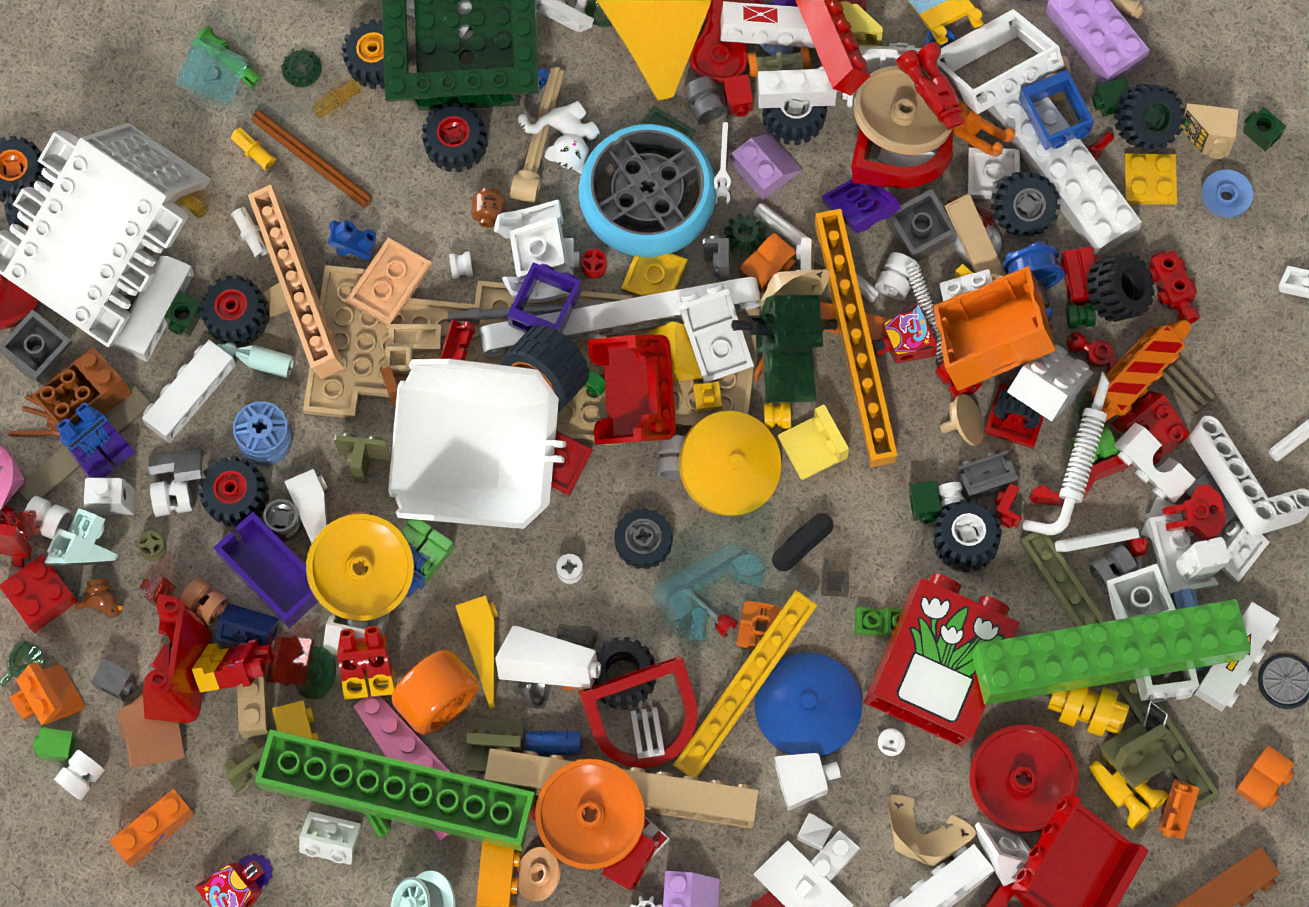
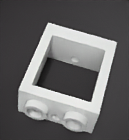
[1136,668,1199,703]

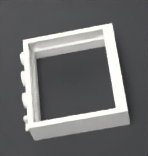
[937,9,1064,114]

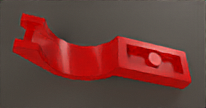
[1029,456,1133,507]

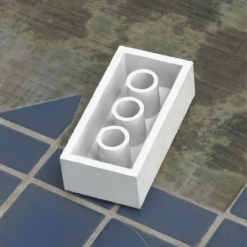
[1007,345,1094,421]

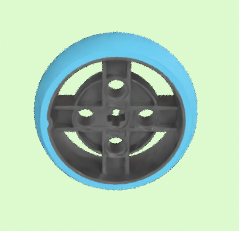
[579,124,717,257]

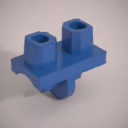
[328,220,376,260]

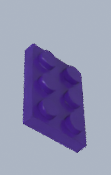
[821,178,901,234]

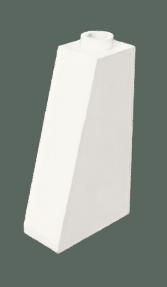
[495,626,601,689]

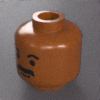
[471,188,506,228]

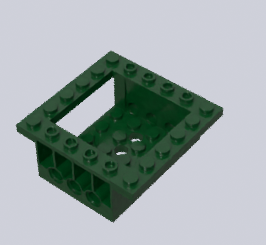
[382,0,539,111]

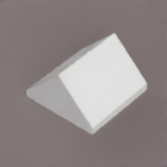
[975,822,1031,886]

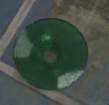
[294,646,336,700]

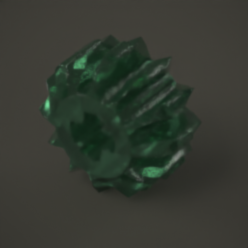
[724,213,767,257]

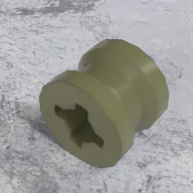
[138,531,166,561]

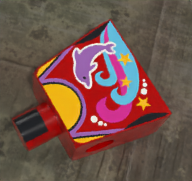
[872,304,938,363]
[195,860,264,907]

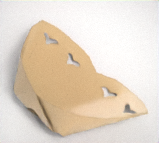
[759,269,830,339]
[888,795,977,866]

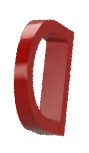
[851,129,954,188]
[577,656,697,769]

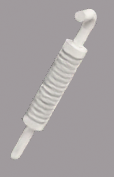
[1023,371,1110,535]

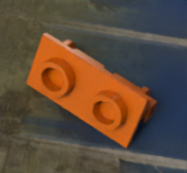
[1158,779,1200,840]

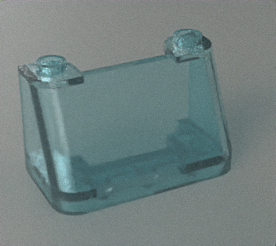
[652,543,767,636]

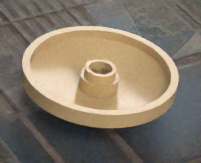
[853,66,952,155]

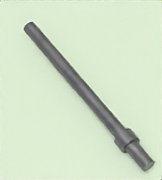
[448,300,603,323]

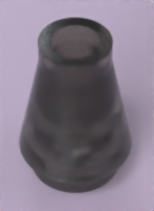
[556,624,598,650]

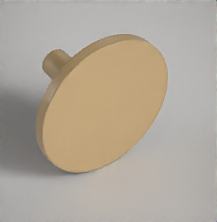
[940,394,984,446]

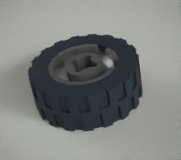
[614,508,673,569]

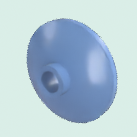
[1201,169,1253,218]

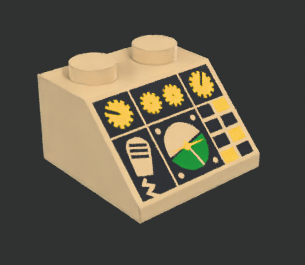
[1179,103,1238,159]

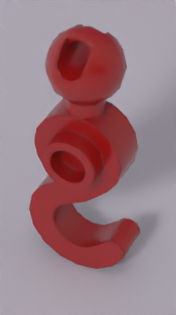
[1066,332,1117,372]

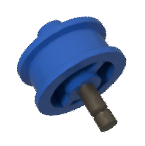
[1003,241,1065,308]

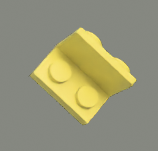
[778,404,849,480]

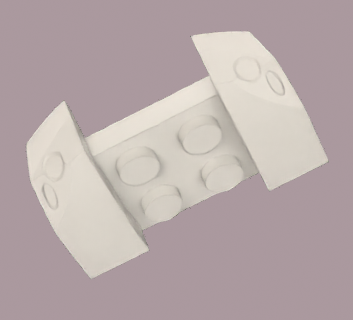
[494,200,573,303]

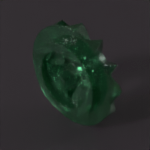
[281,48,322,87]

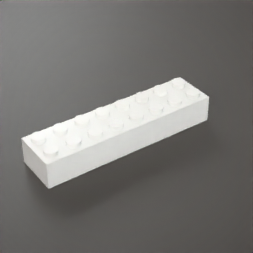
[980,91,1142,257]

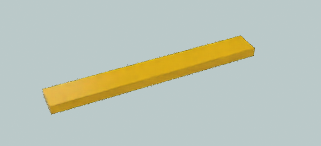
[673,590,818,778]

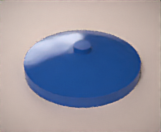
[755,653,862,758]

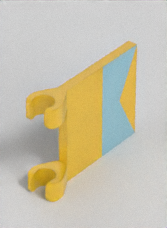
[907,0,983,45]

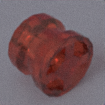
[10,510,42,538]

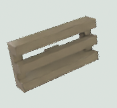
[1160,359,1215,415]

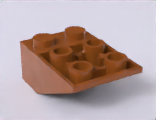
[32,347,132,425]

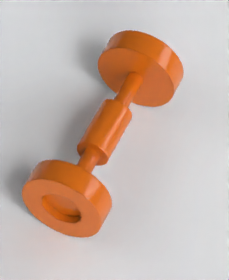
[747,46,810,78]

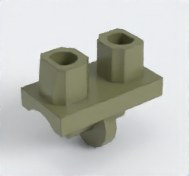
[756,52,803,71]
[224,742,265,792]

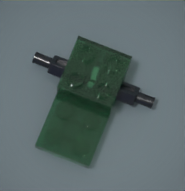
[731,295,838,404]

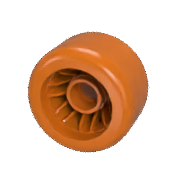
[392,650,479,735]

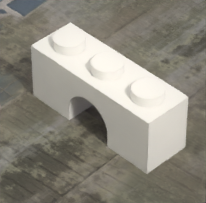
[757,69,837,108]
[1114,422,1196,503]

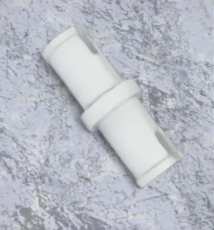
[231,207,269,259]

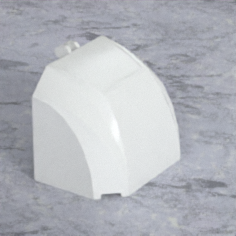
[388,359,566,529]

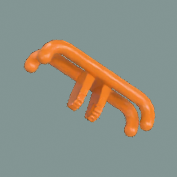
[951,102,1016,157]

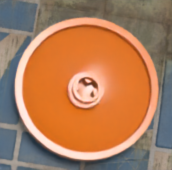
[535,759,645,870]

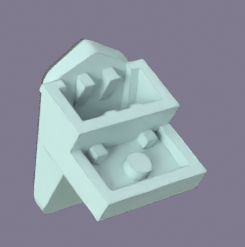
[45,508,118,566]

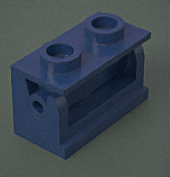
[215,603,279,647]

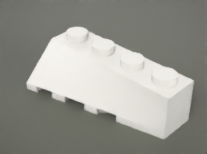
[889,844,995,907]

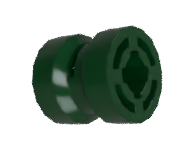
[1066,301,1096,329]

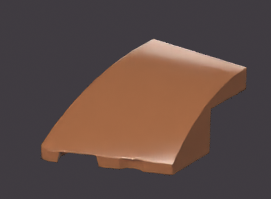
[117,693,184,767]

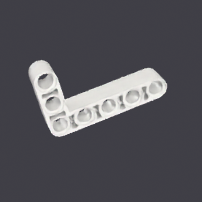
[1190,416,1309,535]

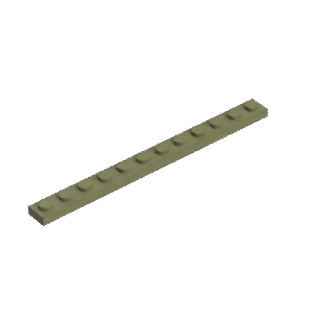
[1020,532,1220,810]

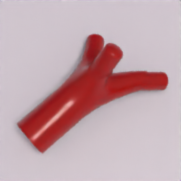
[1086,132,1114,161]

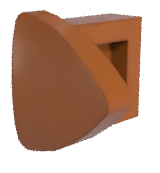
[380,366,407,405]

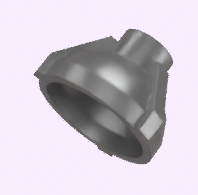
[513,681,550,709]

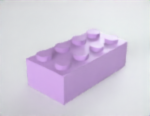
[1046,0,1150,84]

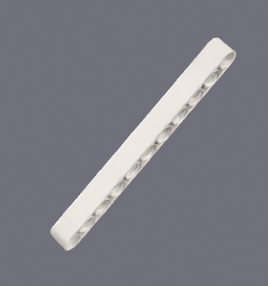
[479,277,761,357]

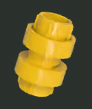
[1047,686,1130,738]

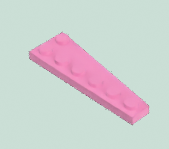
[353,691,450,842]

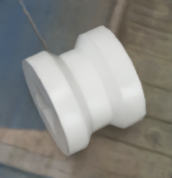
[449,251,473,279]
[937,482,965,510]
[556,554,583,584]

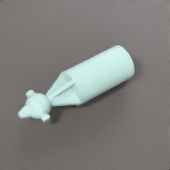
[217,342,295,379]

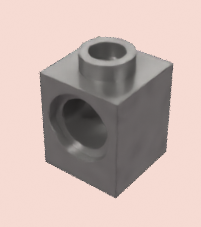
[91,658,136,701]

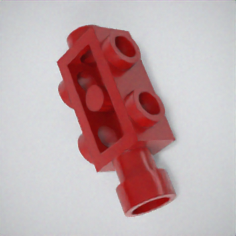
[1148,250,1200,324]

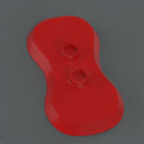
[689,0,764,82]

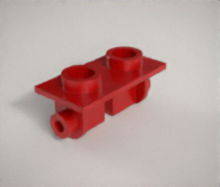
[440,319,475,361]

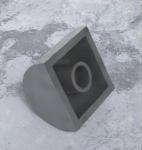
[0,309,72,382]

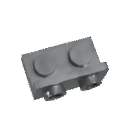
[703,235,731,282]

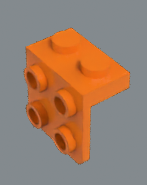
[16,662,85,725]

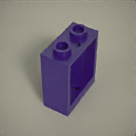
[507,262,582,333]

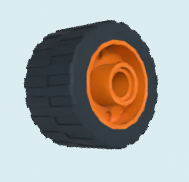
[501,326,589,412]

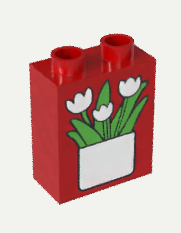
[863,574,1020,747]

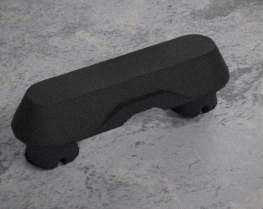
[772,513,834,571]

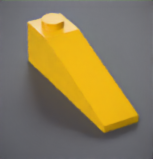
[455,595,498,709]

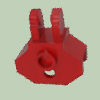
[1162,484,1226,542]

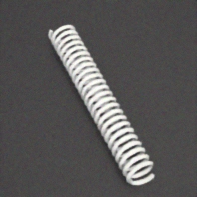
[905,261,944,363]

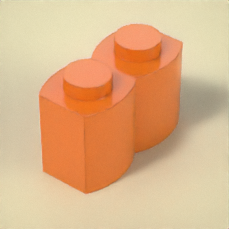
[739,233,797,294]
[1235,745,1295,810]

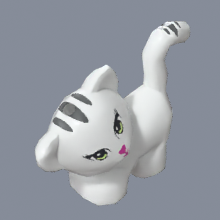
[518,101,600,174]

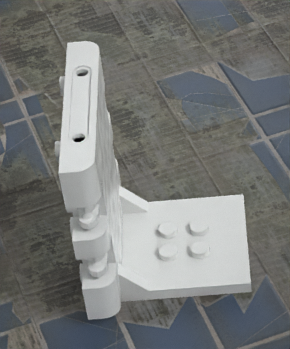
[0,123,211,347]

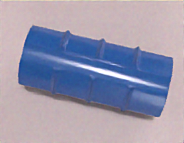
[526,730,581,755]

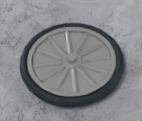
[1258,654,1309,709]

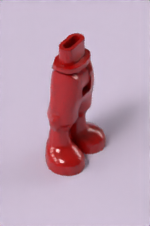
[896,42,965,130]

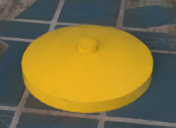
[679,411,781,516]
[306,514,414,621]

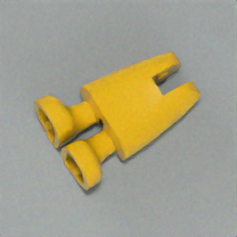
[1089,754,1169,830]

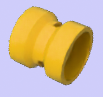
[764,403,791,429]

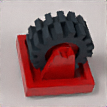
[984,383,1044,449]

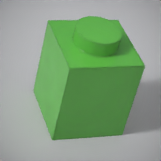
[33,728,77,762]

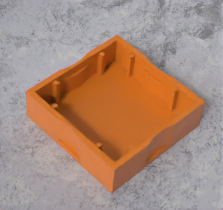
[933,266,1056,391]

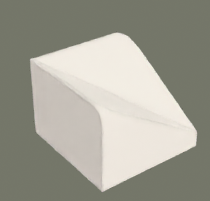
[797,813,833,851]

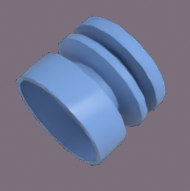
[233,401,292,466]

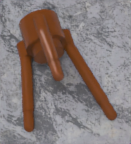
[8,395,60,438]

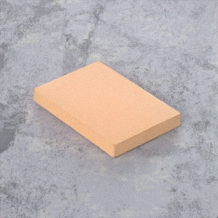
[346,237,432,326]

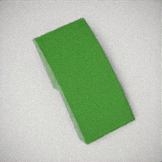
[854,606,902,636]

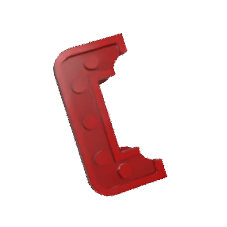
[588,334,676,445]
[143,594,212,723]

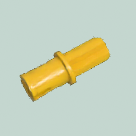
[231,128,276,171]

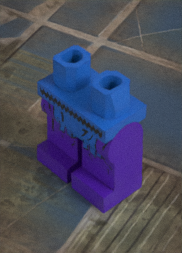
[56,402,135,478]

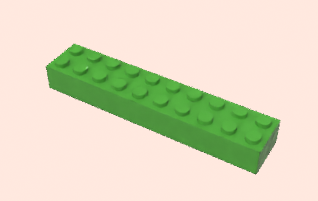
[972,599,1251,705]
[255,729,536,851]

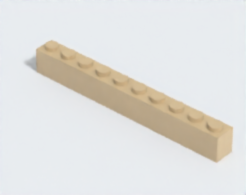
[484,747,758,829]

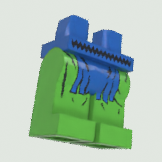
[401,519,454,597]

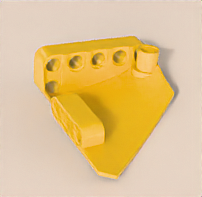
[596,0,711,101]

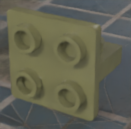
[334,433,391,483]
[466,718,524,773]
[1100,723,1173,788]

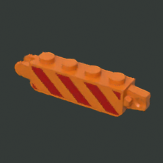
[1091,320,1191,421]

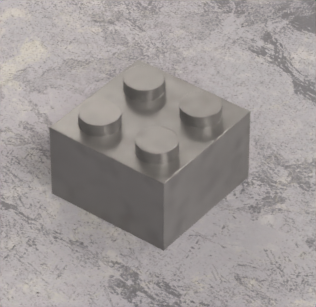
[886,189,957,262]

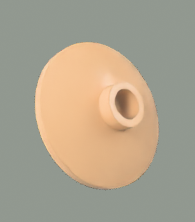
[517,847,561,901]

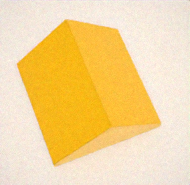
[648,321,702,381]

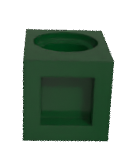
[1092,77,1129,117]
[1243,107,1286,152]
[164,291,202,336]
[909,481,941,524]

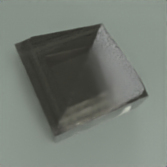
[821,571,849,598]

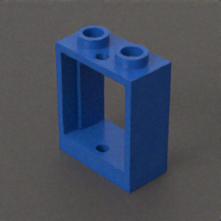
[1018,70,1094,150]

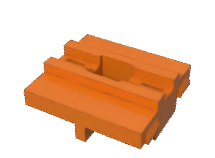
[736,601,783,649]

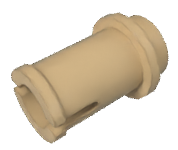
[1112,0,1145,20]

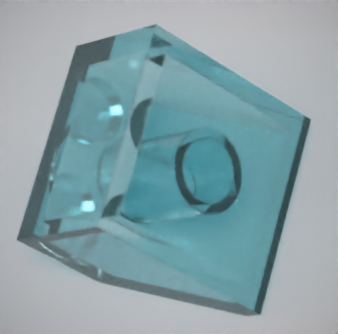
[175,38,249,106]

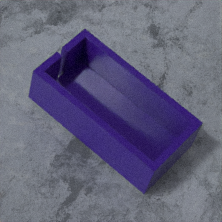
[214,512,318,629]

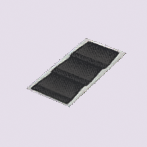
[1143,701,1168,731]

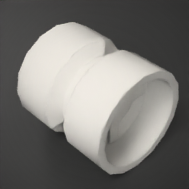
[875,252,920,301]
[150,480,193,517]
[22,496,71,540]
[53,749,105,801]

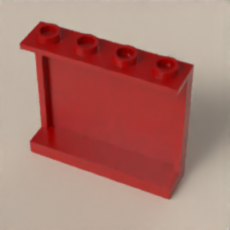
[1011,795,1149,907]

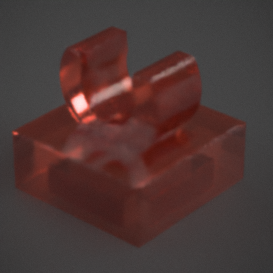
[139,574,176,607]

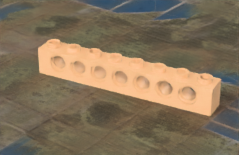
[248,184,344,379]

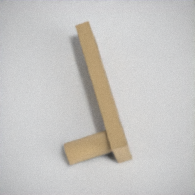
[945,194,1006,281]

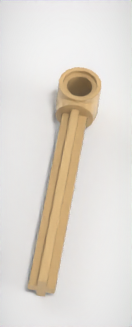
[510,67,565,204]

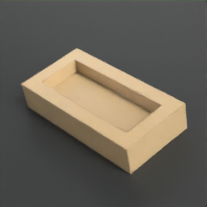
[388,324,442,352]

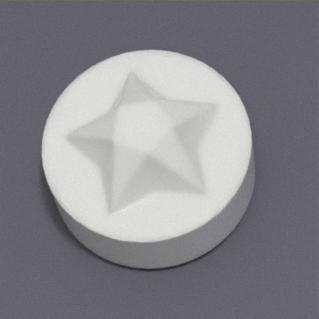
[878,728,905,756]

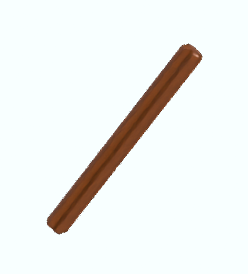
[252,110,372,208]

